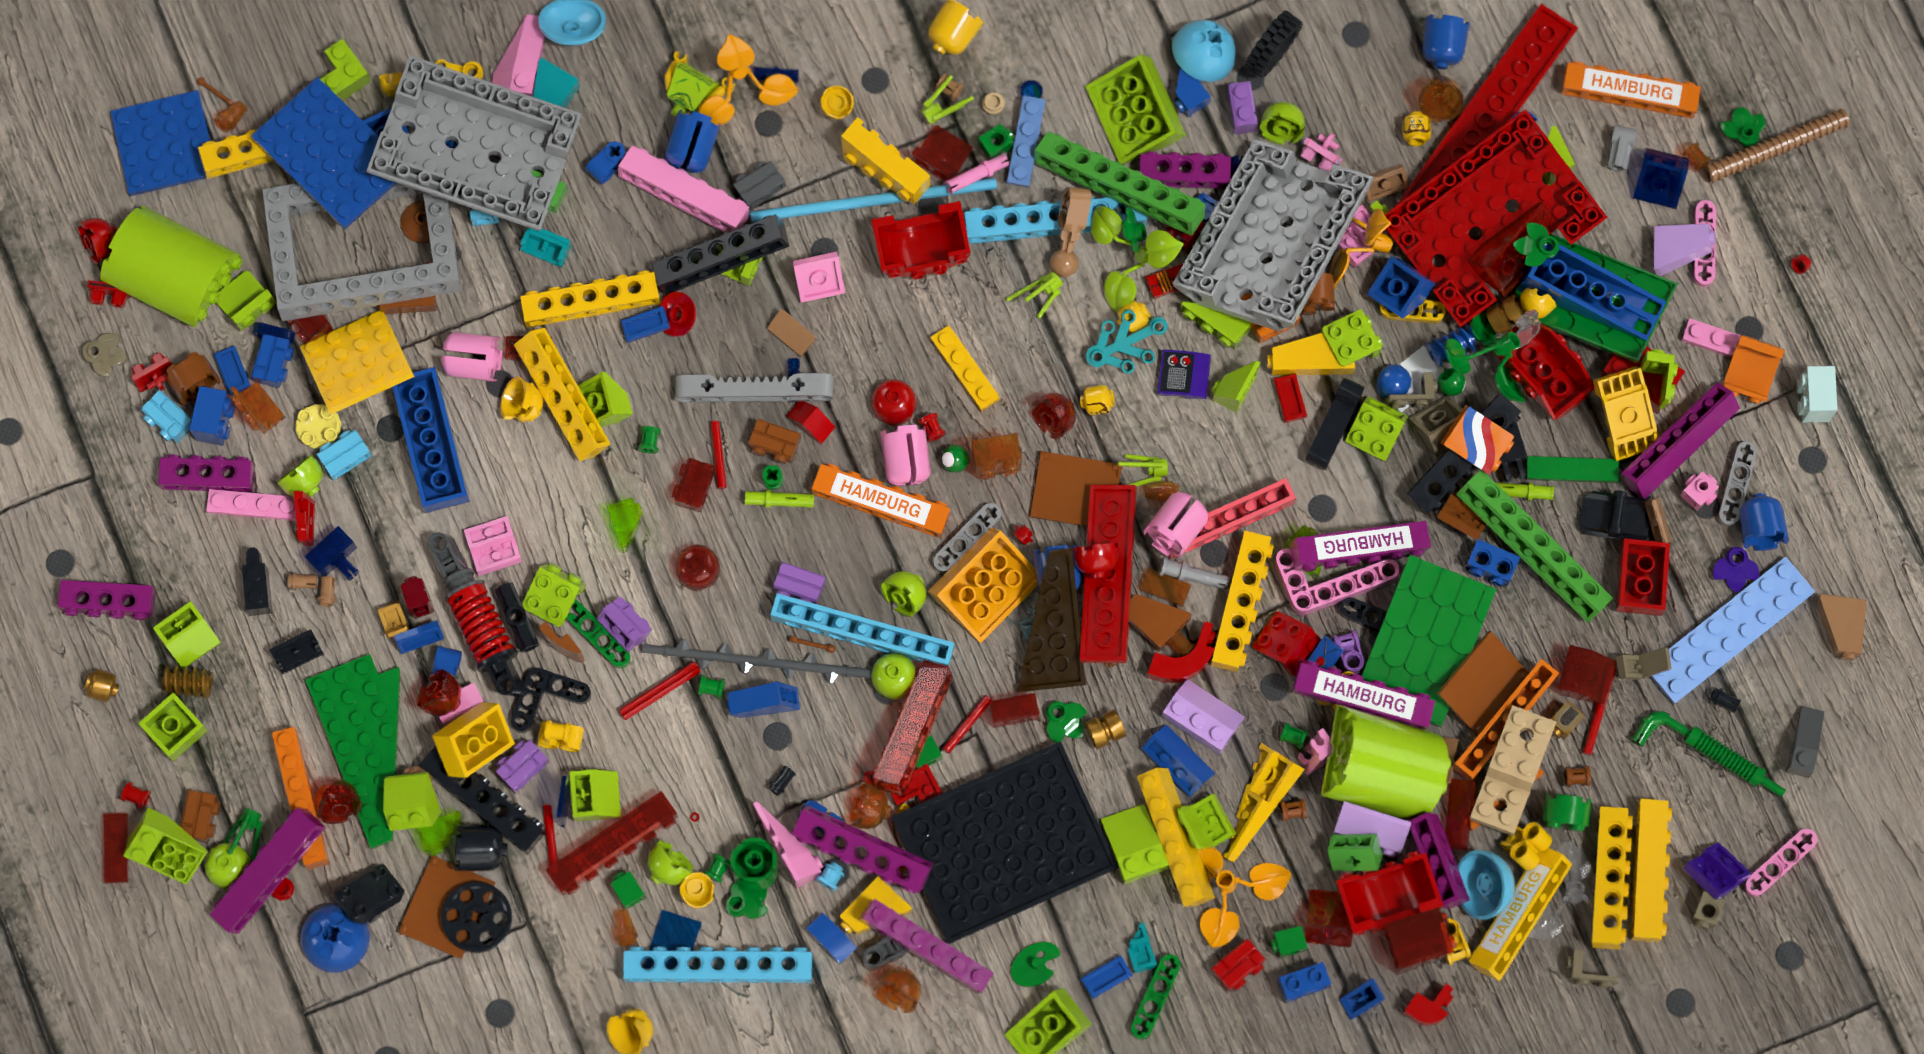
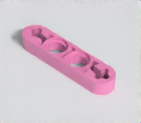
[1693,200,1716,287]
[1744,829,1817,897]

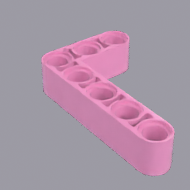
[1275,549,1399,616]

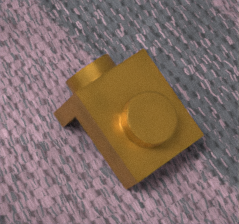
[377,600,409,639]

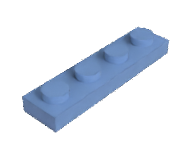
[1007,95,1045,188]

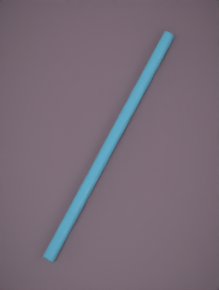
[750,178,997,223]

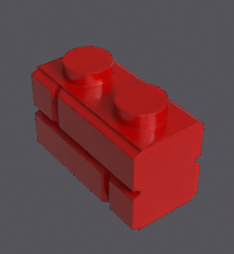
[1211,938,1265,992]

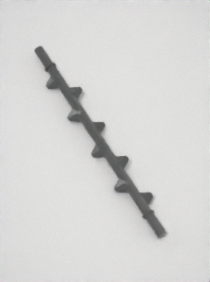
[642,639,872,684]

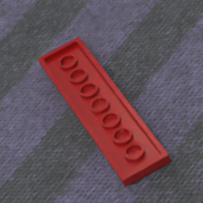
[1080,485,1137,663]

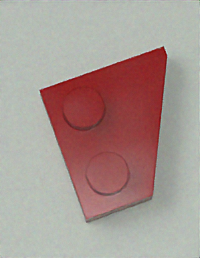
[294,491,315,546]

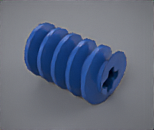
[1425,324,1476,367]

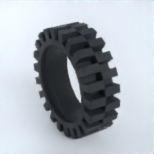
[1245,10,1303,78]

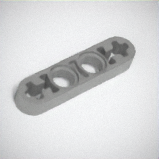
[1718,441,1757,527]
[933,503,1001,574]

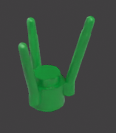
[222,808,264,862]

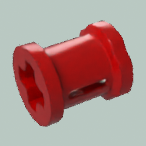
[918,413,946,442]
[120,781,151,809]

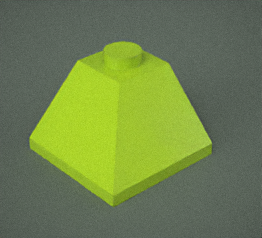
[1211,360,1261,413]
[578,372,633,427]

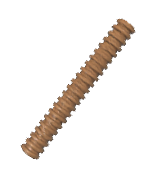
[1705,108,1850,183]

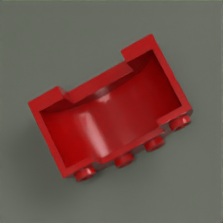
[871,201,971,280]
[1336,851,1444,935]

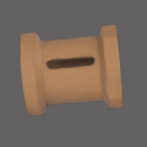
[935,73,964,102]

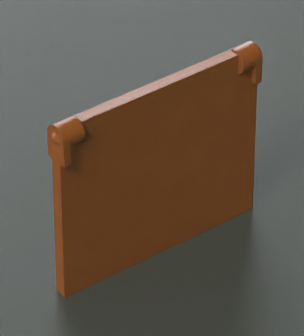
[1030,451,1123,527]
[1437,631,1529,736]
[398,855,496,959]

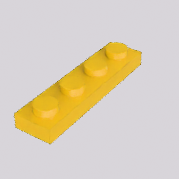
[930,325,1000,412]

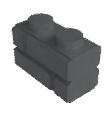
[733,160,786,211]

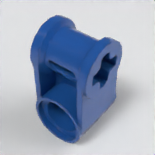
[585,141,626,185]
[431,646,462,693]

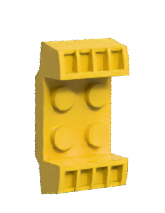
[1593,366,1658,461]

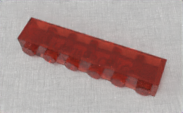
[872,660,953,796]
[545,791,678,896]

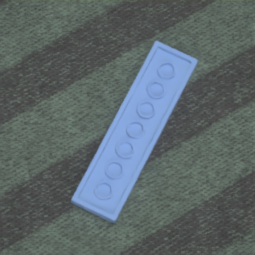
[1650,557,1816,705]

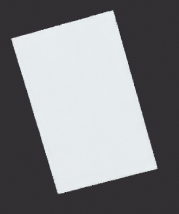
[1398,346,1445,412]

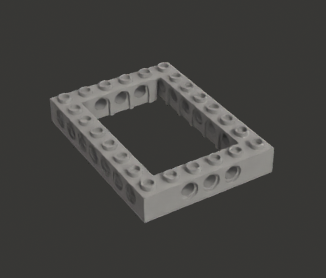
[262,183,462,321]

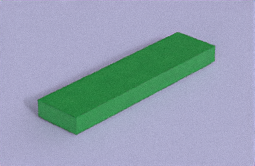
[1526,456,1619,483]

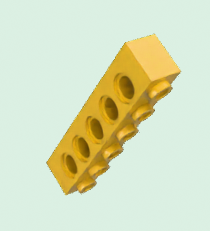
[198,129,274,179]
[520,271,660,328]
[514,328,611,461]
[1211,531,1274,672]
[1592,806,1633,950]

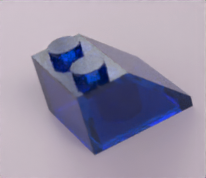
[1633,148,1690,209]

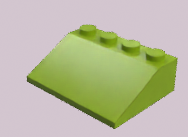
[1085,54,1186,165]

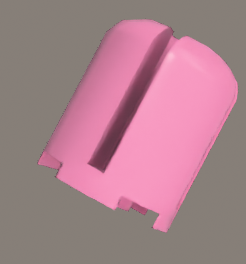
[441,332,503,382]
[880,425,931,487]
[1144,492,1208,559]

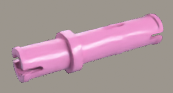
[945,153,1009,194]

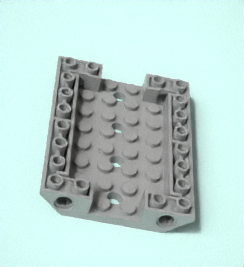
[366,55,582,231]
[1173,139,1374,331]

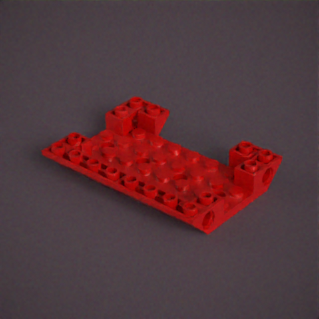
[1385,109,1608,327]

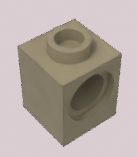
[1691,891,1726,930]

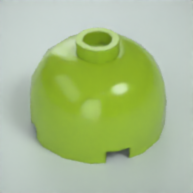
[1260,102,1305,145]
[277,454,323,497]
[880,571,927,617]
[871,653,917,700]
[647,840,694,885]
[204,843,251,890]

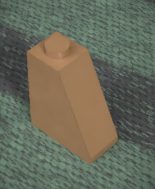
[1816,594,1867,661]

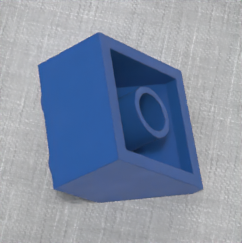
[1367,256,1436,318]

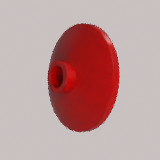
[659,292,696,337]

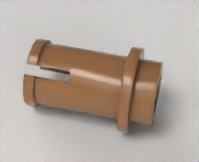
[288,572,317,590]
[317,576,336,607]

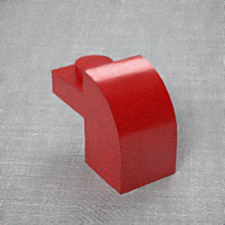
[1403,983,1454,1026]

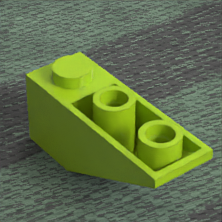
[1180,301,1252,350]

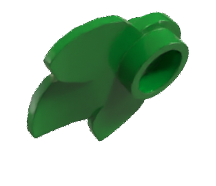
[1720,107,1766,147]
[1121,207,1147,252]
[1513,223,1559,267]
[1046,701,1087,743]
[726,882,768,919]

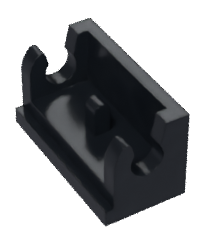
[269,629,324,675]

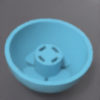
[1172,20,1236,82]
[1458,850,1515,920]

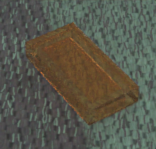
[1140,568,1191,607]

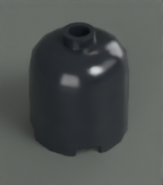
[454,824,508,871]

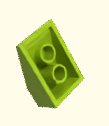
[1100,804,1169,885]
[1005,988,1092,1054]

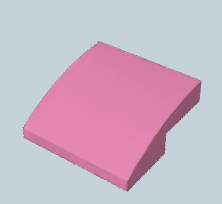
[1337,204,1390,268]
[464,516,522,576]

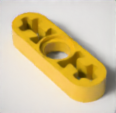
[1379,300,1446,324]

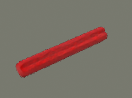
[619,662,701,720]

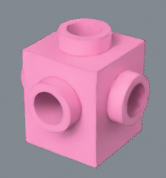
[1680,471,1719,511]

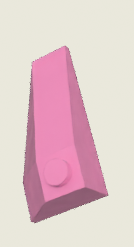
[492,14,546,97]
[753,802,823,888]

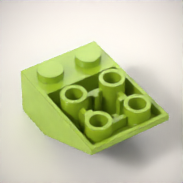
[123,807,207,885]

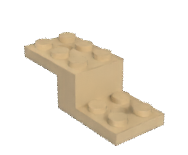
[1470,705,1556,836]

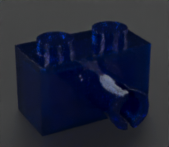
[304,526,359,581]

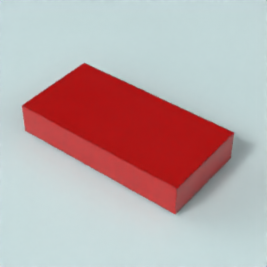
[1273,373,1307,423]

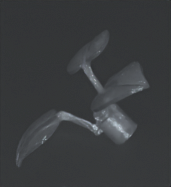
[1528,840,1633,940]

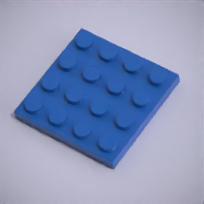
[111,90,210,197]

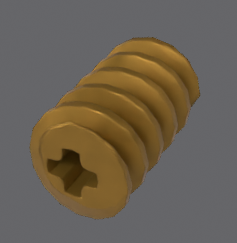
[163,665,213,698]

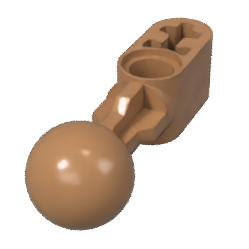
[1050,187,1091,278]

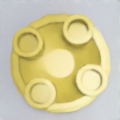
[296,404,341,449]

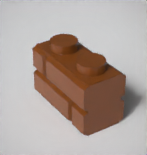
[748,419,801,464]
[180,790,221,843]

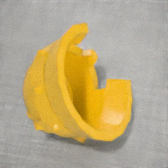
[500,376,543,424]
[607,1008,654,1054]

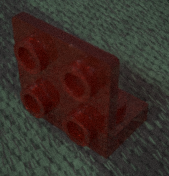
[912,125,973,181]

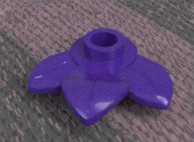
[1713,547,1759,593]

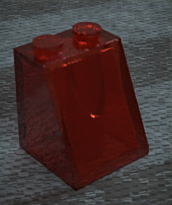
[1383,907,1457,975]

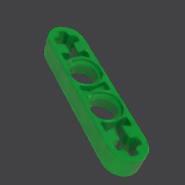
[566,599,631,669]
[1131,954,1181,1040]

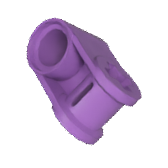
[1332,630,1364,675]

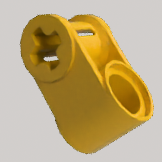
[1437,918,1471,966]

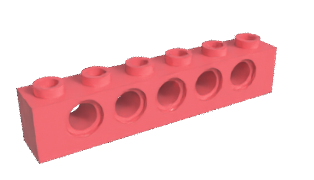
[1168,478,1296,560]

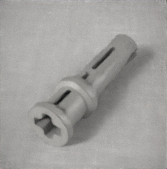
[1158,556,1230,590]

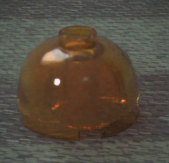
[1419,76,1463,122]
[850,781,891,829]
[873,968,921,1013]

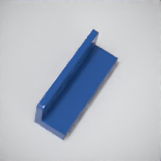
[1141,725,1215,797]

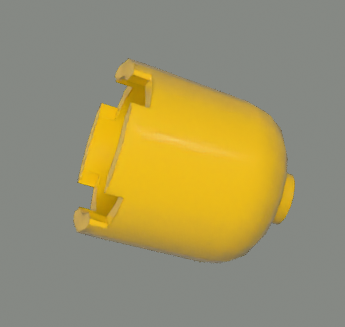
[928,0,984,55]

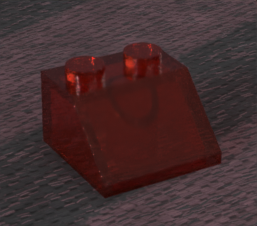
[1558,645,1617,706]

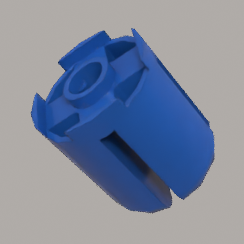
[665,110,720,173]

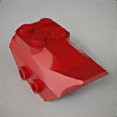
[1494,321,1594,420]

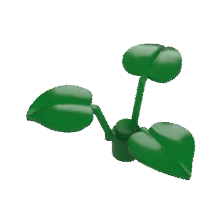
[1444,312,1526,403]

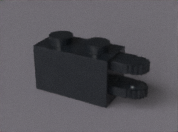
[1491,417,1527,483]
[242,547,273,616]

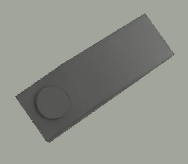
[1786,706,1824,778]

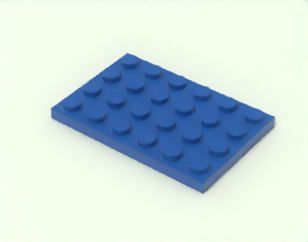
[251,77,397,230]

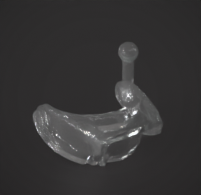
[1495,309,1541,349]

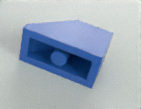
[1174,67,1211,118]

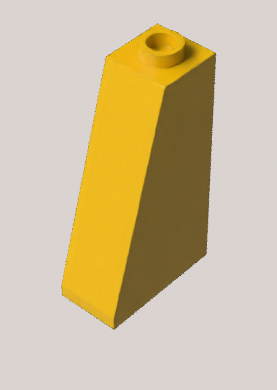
[1267,333,1355,376]

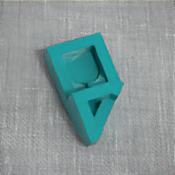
[1128,922,1157,974]

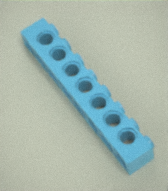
[965,196,1147,244]
[771,593,955,670]
[623,947,812,983]

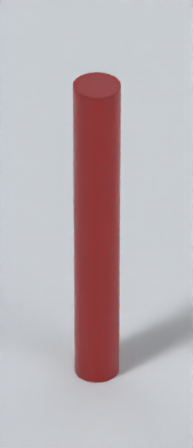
[710,421,727,489]
[942,695,992,754]
[542,805,559,875]

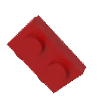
[1252,611,1321,676]

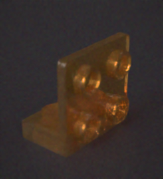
[230,382,286,434]

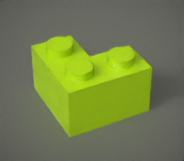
[320,38,371,101]

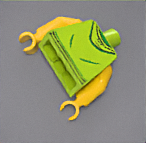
[664,51,735,117]

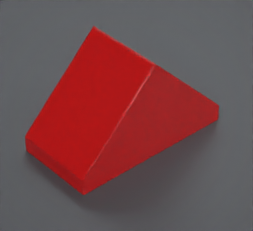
[786,401,836,445]

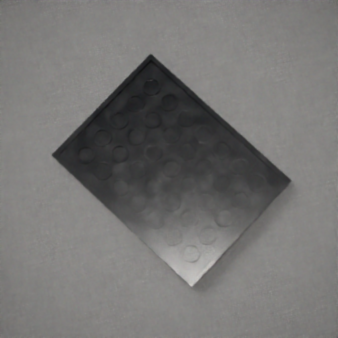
[891,741,1119,945]

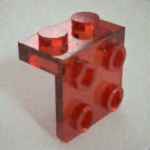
[1305,889,1353,948]

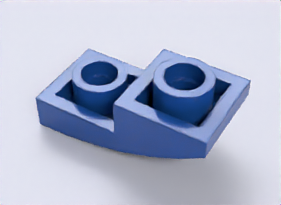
[805,912,857,964]

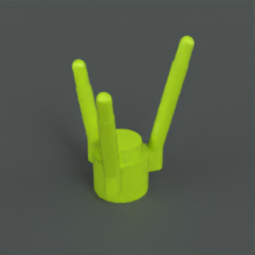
[921,75,974,125]
[1006,272,1063,319]
[1117,454,1168,487]

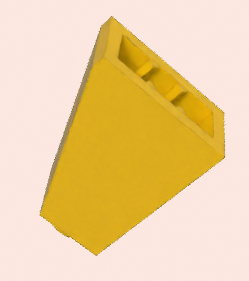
[839,876,912,935]

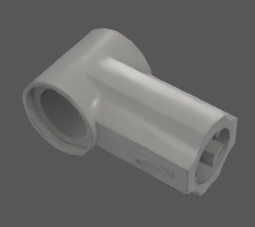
[1607,125,1637,172]

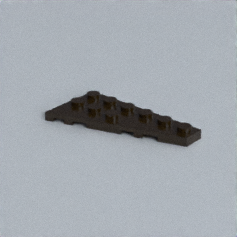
[1017,548,1086,693]

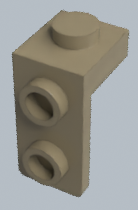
[1386,372,1438,408]
[1616,647,1671,680]
[1566,949,1619,988]

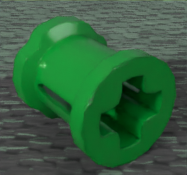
[638,426,661,454]
[762,465,783,490]
[698,675,725,699]
[1279,722,1308,749]
[704,853,731,884]

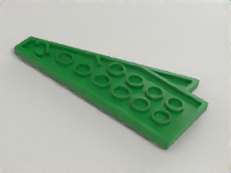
[305,654,401,850]

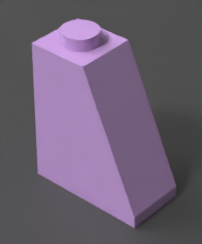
[1654,224,1716,276]

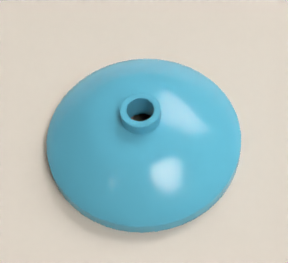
[539,0,606,46]

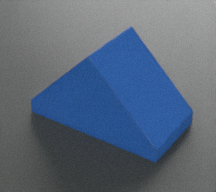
[1339,978,1385,1020]

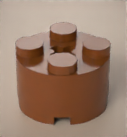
[1302,272,1335,315]
[166,352,221,405]

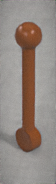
[197,77,235,107]
[788,636,836,653]

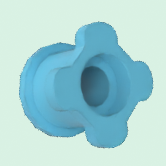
[815,862,845,892]

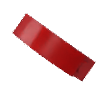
[1147,621,1216,683]

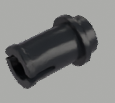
[1709,688,1741,713]
[768,766,796,796]

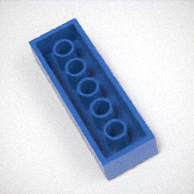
[393,367,470,513]

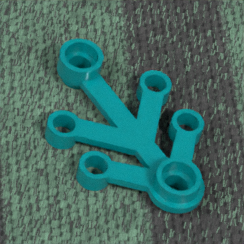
[1086,309,1168,374]

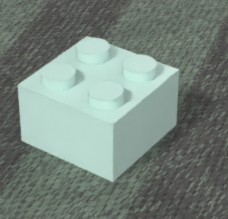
[1796,366,1837,422]

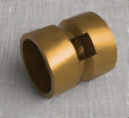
[1486,295,1528,335]
[1085,709,1126,749]

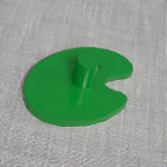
[1011,942,1060,987]

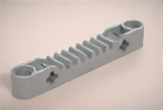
[675,373,834,403]

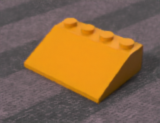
[928,527,1038,643]

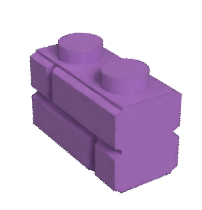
[1227,81,1258,135]
[773,562,826,605]
[597,596,652,652]
[495,739,549,794]

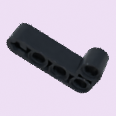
[1305,377,1365,470]

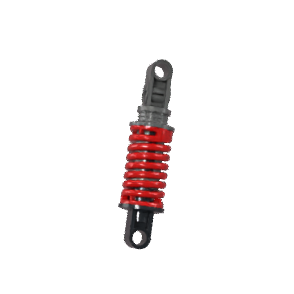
[428,532,523,697]

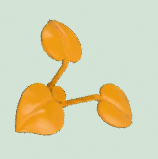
[698,34,798,126]
[1329,208,1393,290]
[1198,848,1292,948]

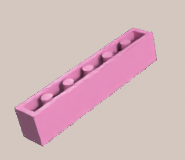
[618,145,749,232]

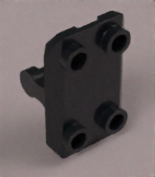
[1579,490,1650,540]
[333,864,405,924]

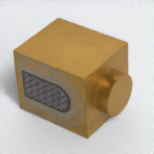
[1551,701,1585,740]

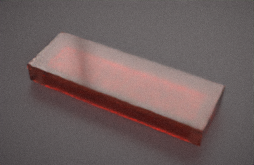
[1445,779,1475,851]
[103,813,129,884]

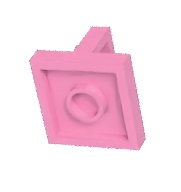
[792,252,845,303]

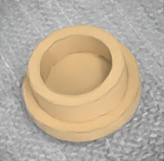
[982,92,1005,115]

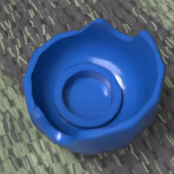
[1375,364,1412,399]

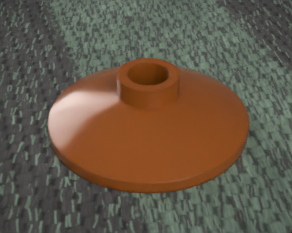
[401,200,430,244]

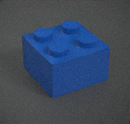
[189,386,235,446]

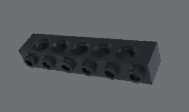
[653,214,790,295]
[1407,392,1521,513]
[419,745,545,855]

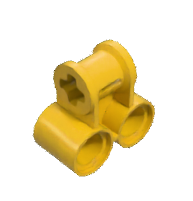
[537,720,584,752]
[1500,822,1552,871]

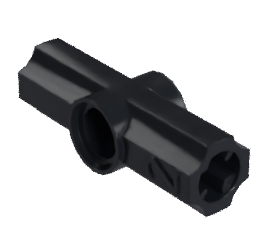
[494,582,540,653]

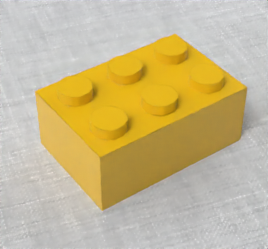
[432,702,515,778]

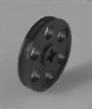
[441,882,512,953]

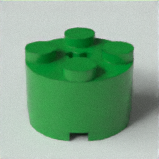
[1542,794,1592,832]
[730,838,778,891]

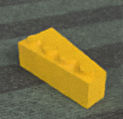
[841,117,931,205]

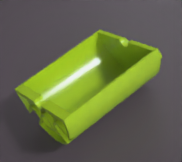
[100,205,243,328]
[1321,705,1451,821]

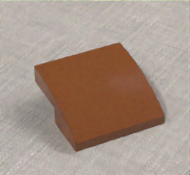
[1437,486,1487,540]
[539,621,585,663]

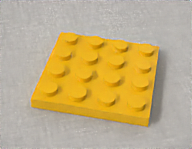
[300,310,414,415]

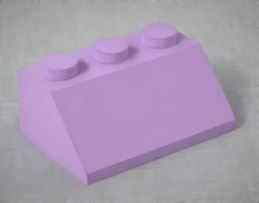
[1162,679,1245,755]
[1333,801,1411,858]

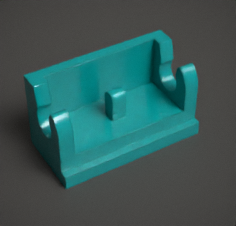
[520,227,572,268]

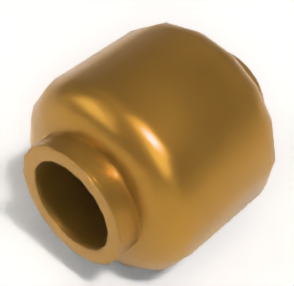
[83,669,119,702]

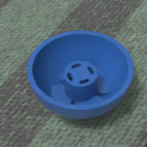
[300,903,370,973]

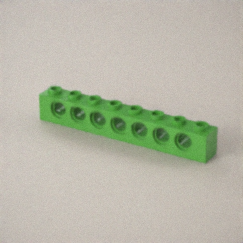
[1034,131,1205,236]
[1456,470,1613,623]

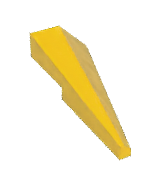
[1224,743,1305,862]

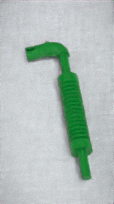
[1631,711,1786,797]

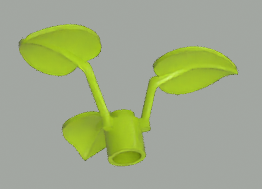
[1091,206,1183,312]

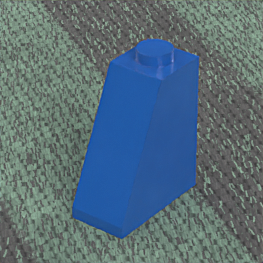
[727,682,800,718]

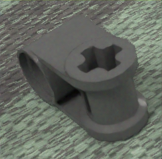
[863,937,908,971]

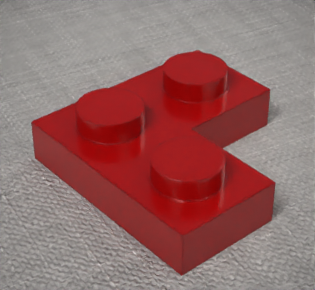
[886,764,943,806]

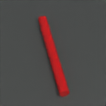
[1582,666,1616,756]

